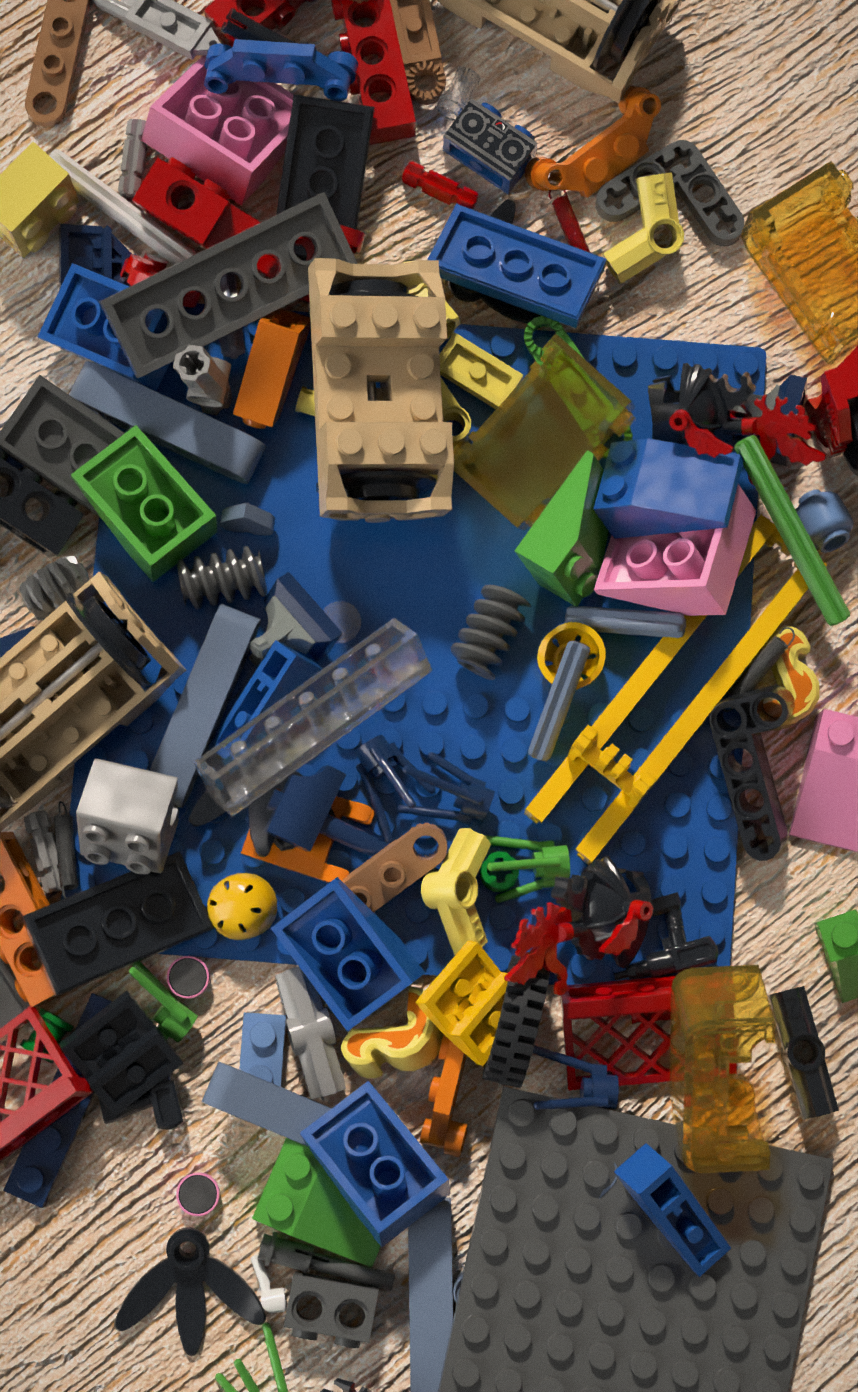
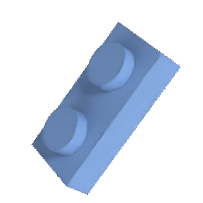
[239,1013,286,1087]

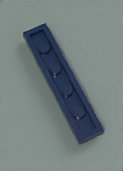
[3,993,112,1208]

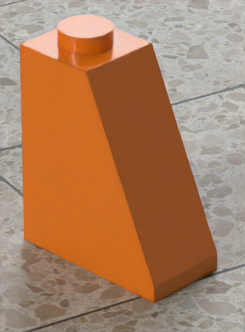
[233,308,311,429]

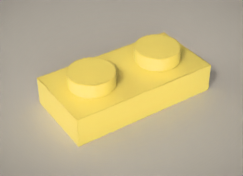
[439,332,524,412]

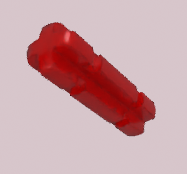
[402,161,479,210]

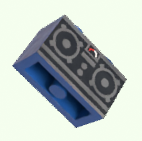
[443,98,538,195]

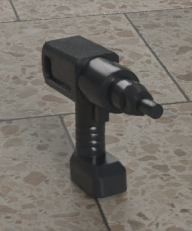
[613,892,718,980]
[98,1072,186,1130]

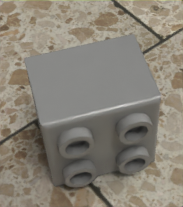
[76,758,179,874]

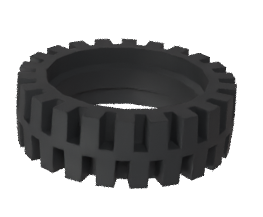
[482,955,550,1088]

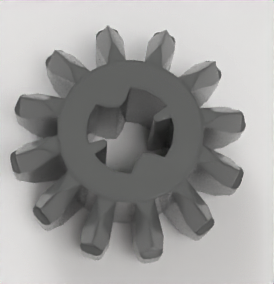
[19,556,90,620]

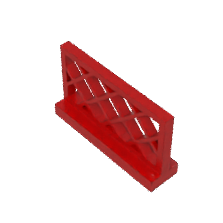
[560,971,737,1091]
[0,1006,94,1163]

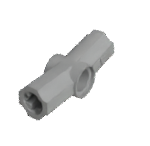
[173,345,232,416]
[275,967,346,1099]

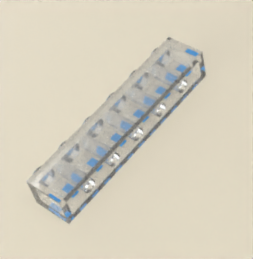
[193,618,432,817]

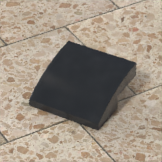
[59,990,183,1116]

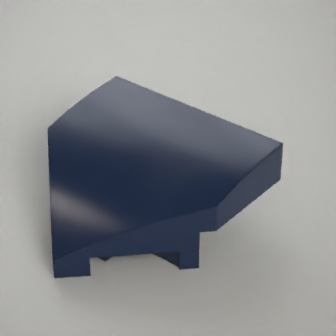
[59,224,136,290]

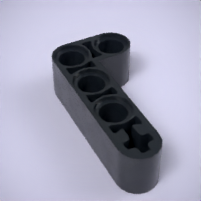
[709,685,795,861]

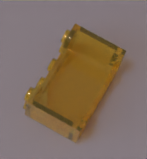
[741,161,858,365]
[453,333,636,530]
[669,965,775,1173]

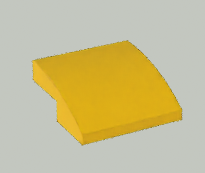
[415,941,508,1066]

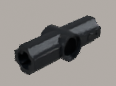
[767,986,839,1120]

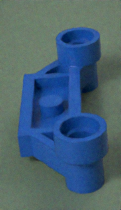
[204,39,358,101]

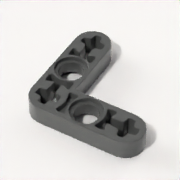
[595,140,744,246]

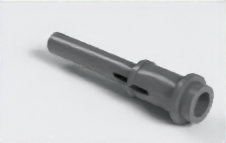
[257,1232,395,1291]

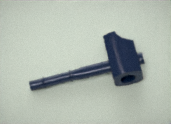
[264,765,439,881]

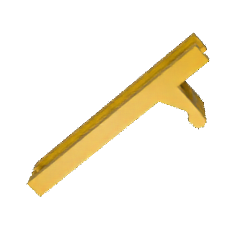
[524,514,827,865]

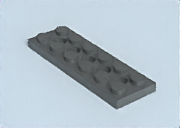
[99,192,358,378]

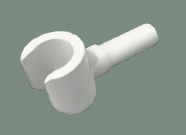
[250,1254,287,1313]

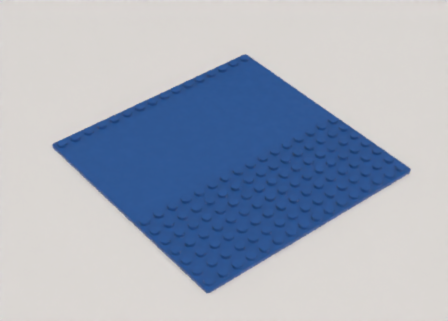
[61,303,766,985]

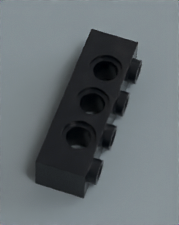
[0,449,84,557]

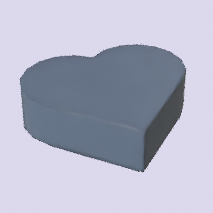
[220,503,276,536]

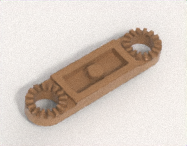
[25,0,91,128]
[390,0,446,105]
[342,823,447,912]

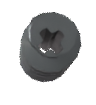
[177,546,267,610]
[451,585,531,680]

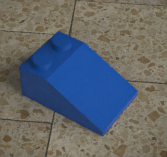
[37,263,170,391]
[593,438,744,539]
[271,877,425,1032]
[300,1081,450,1247]

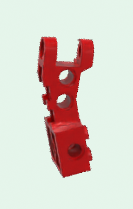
[132,157,366,305]

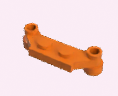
[525,86,661,198]
[419,1035,468,1158]

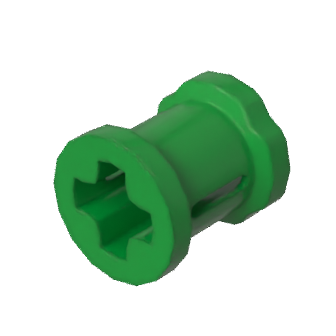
[480,851,519,892]
[20,1008,75,1064]

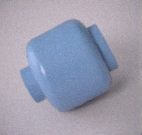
[795,489,854,553]

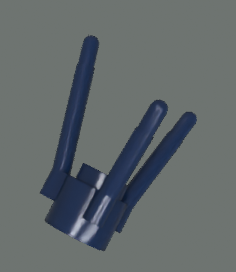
[355,735,436,844]
[397,752,495,826]
[533,1045,619,1110]

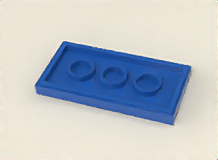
[427,204,607,328]

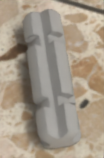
[118,119,147,198]
[24,811,62,893]

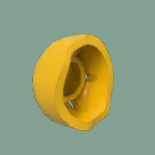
[537,622,606,690]
[207,873,277,940]

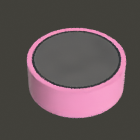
[167,956,210,999]
[176,1172,220,1216]

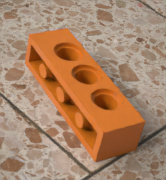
[0,831,67,1007]

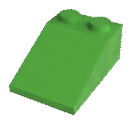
[71,425,217,582]
[514,450,609,607]
[252,1138,381,1268]

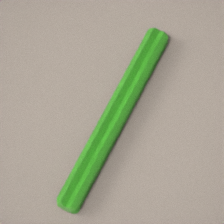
[734,435,850,626]

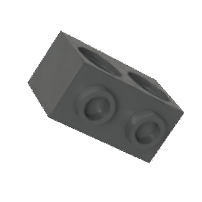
[284,1271,379,1348]

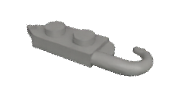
[92,0,221,60]

